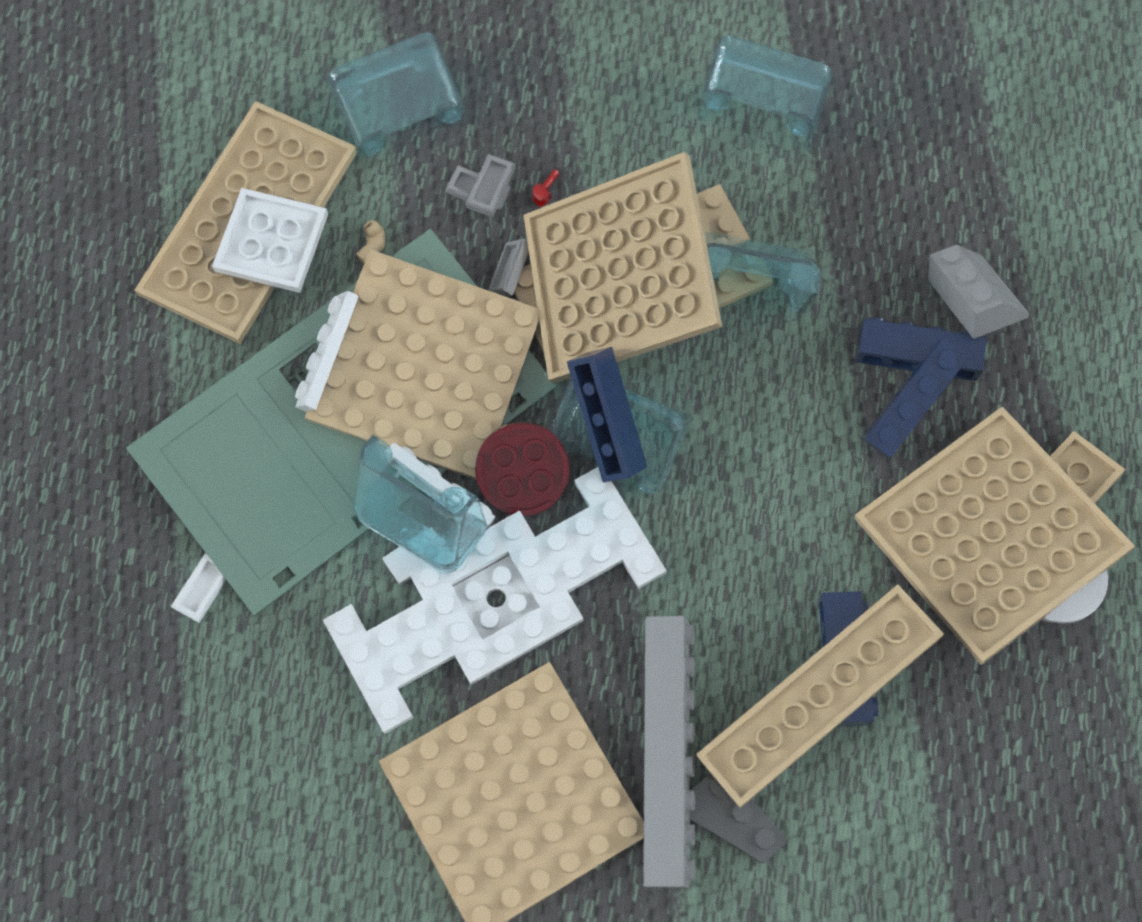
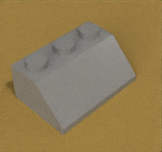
[928,245,1029,339]

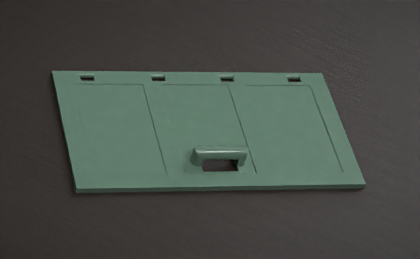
[126,229,557,616]

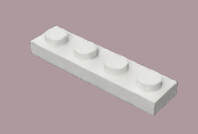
[295,291,359,412]
[384,443,495,533]

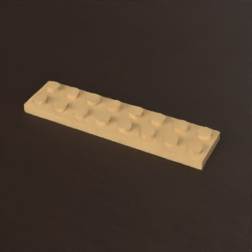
[696,585,944,808]

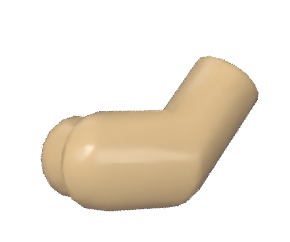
[355,220,385,264]

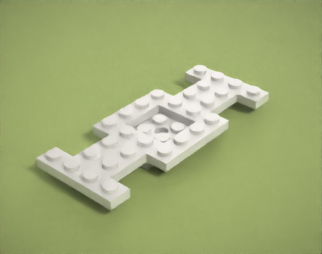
[323,467,666,734]

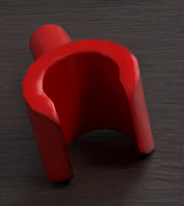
[532,169,559,207]

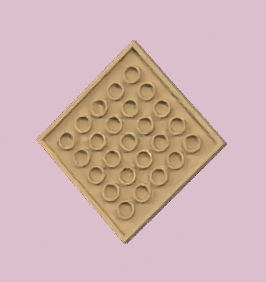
[523,152,722,383]
[305,249,539,479]
[855,407,1135,665]
[379,662,644,922]

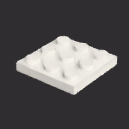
[212,188,328,293]

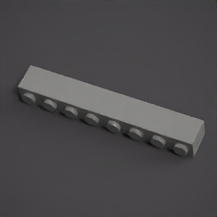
[644,616,695,888]

